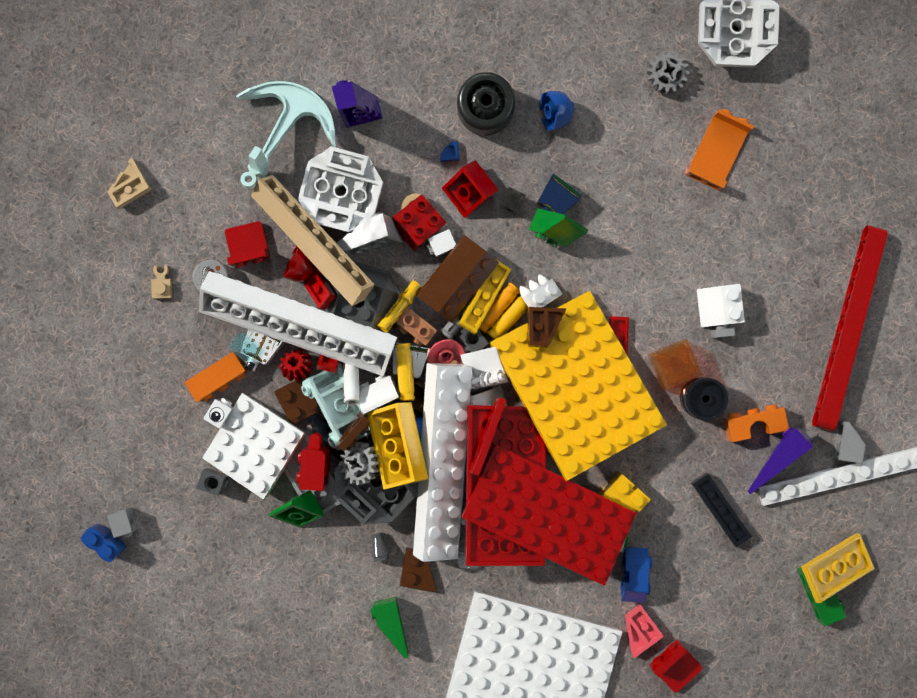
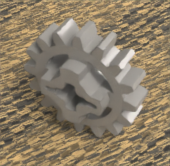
[646,50,690,94]
[339,442,380,485]

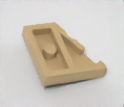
[107,158,152,209]

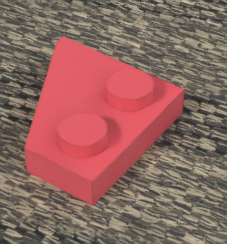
[625,604,664,658]

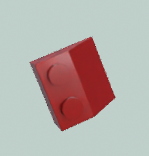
[442,160,499,218]

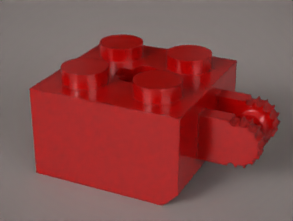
[296,432,331,491]

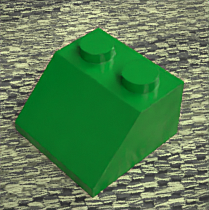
[528,208,588,248]

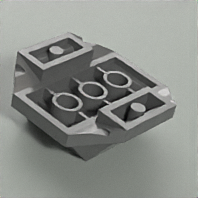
[317,261,401,333]
[335,440,418,525]

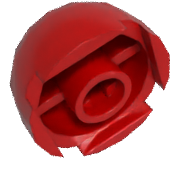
[284,245,318,282]

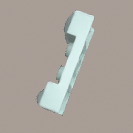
[301,363,371,450]

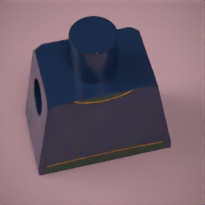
[537,173,582,214]

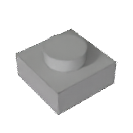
[710,325,735,338]

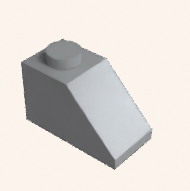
[833,421,866,464]

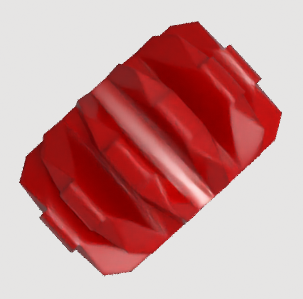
[279,349,312,382]

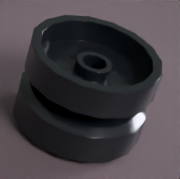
[680,377,729,421]

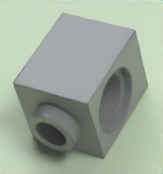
[107,507,138,539]

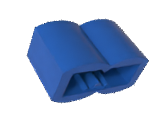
[81,524,126,562]

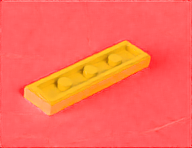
[458,260,511,334]

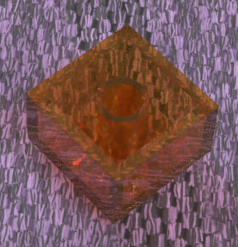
[647,339,702,390]

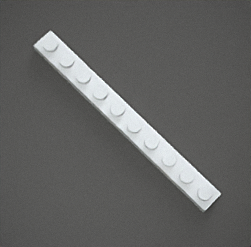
[758,447,917,506]

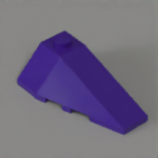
[748,426,813,494]

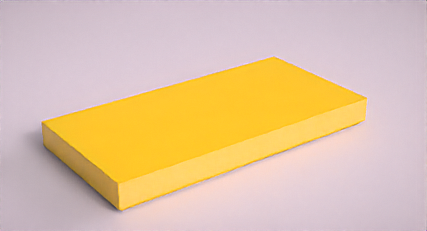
[801,533,875,603]

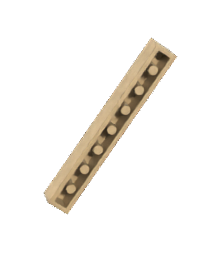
[251,175,375,306]

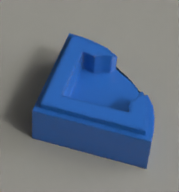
[440,141,459,163]

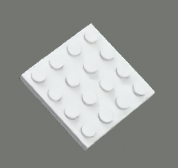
[203,393,306,499]

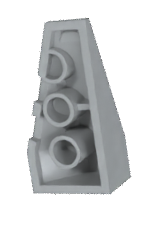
[337,213,404,258]

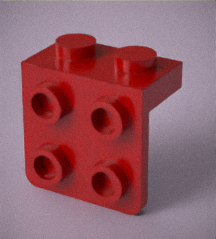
[225,221,271,269]
[649,639,702,693]

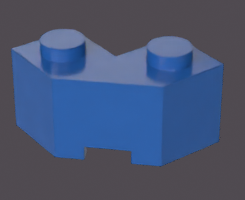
[620,547,652,603]

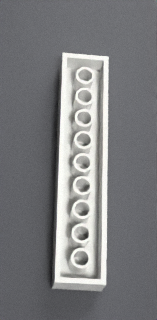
[199,271,397,376]
[413,363,472,562]

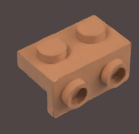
[395,307,437,347]

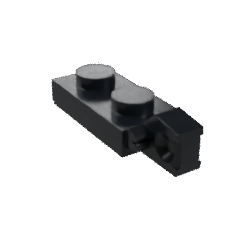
[307,413,345,462]

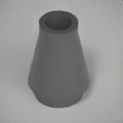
[371,533,390,562]

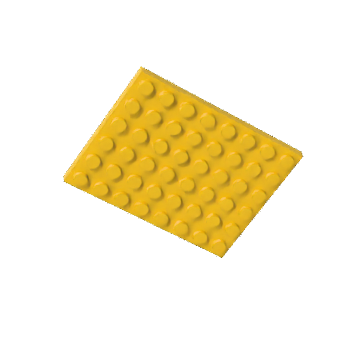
[490,291,667,481]

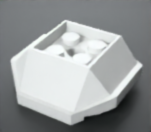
[698,0,779,68]
[298,146,383,233]

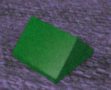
[269,490,324,528]

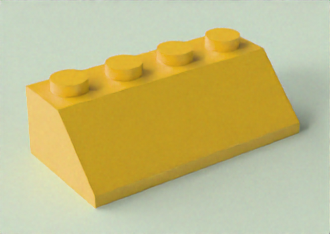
[367,402,428,490]

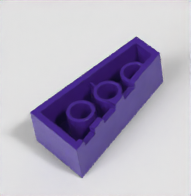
[331,80,383,128]

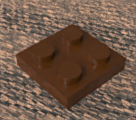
[274,374,321,424]

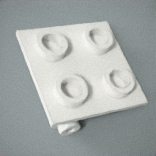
[460,347,509,390]

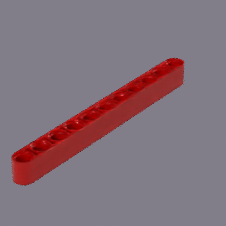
[812,225,888,431]

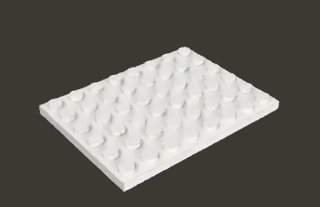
[446,590,622,698]

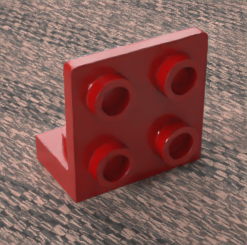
[392,194,446,252]

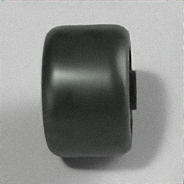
[457,72,515,136]

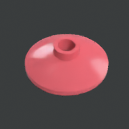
[427,340,465,364]

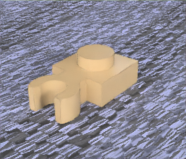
[151,265,173,299]

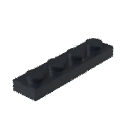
[691,473,752,547]

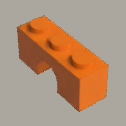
[723,404,789,442]

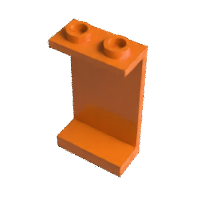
[685,109,754,191]

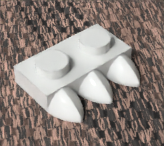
[520,274,562,307]

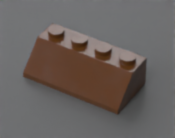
[416,235,499,323]

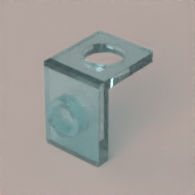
[228,331,260,363]

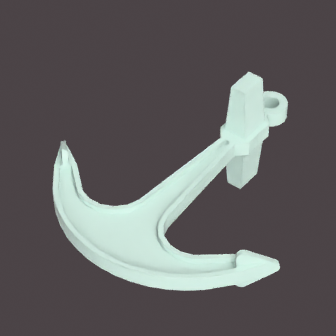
[236,81,336,189]

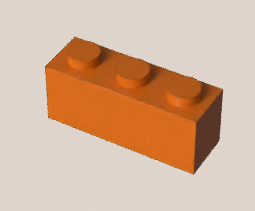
[184,351,249,403]

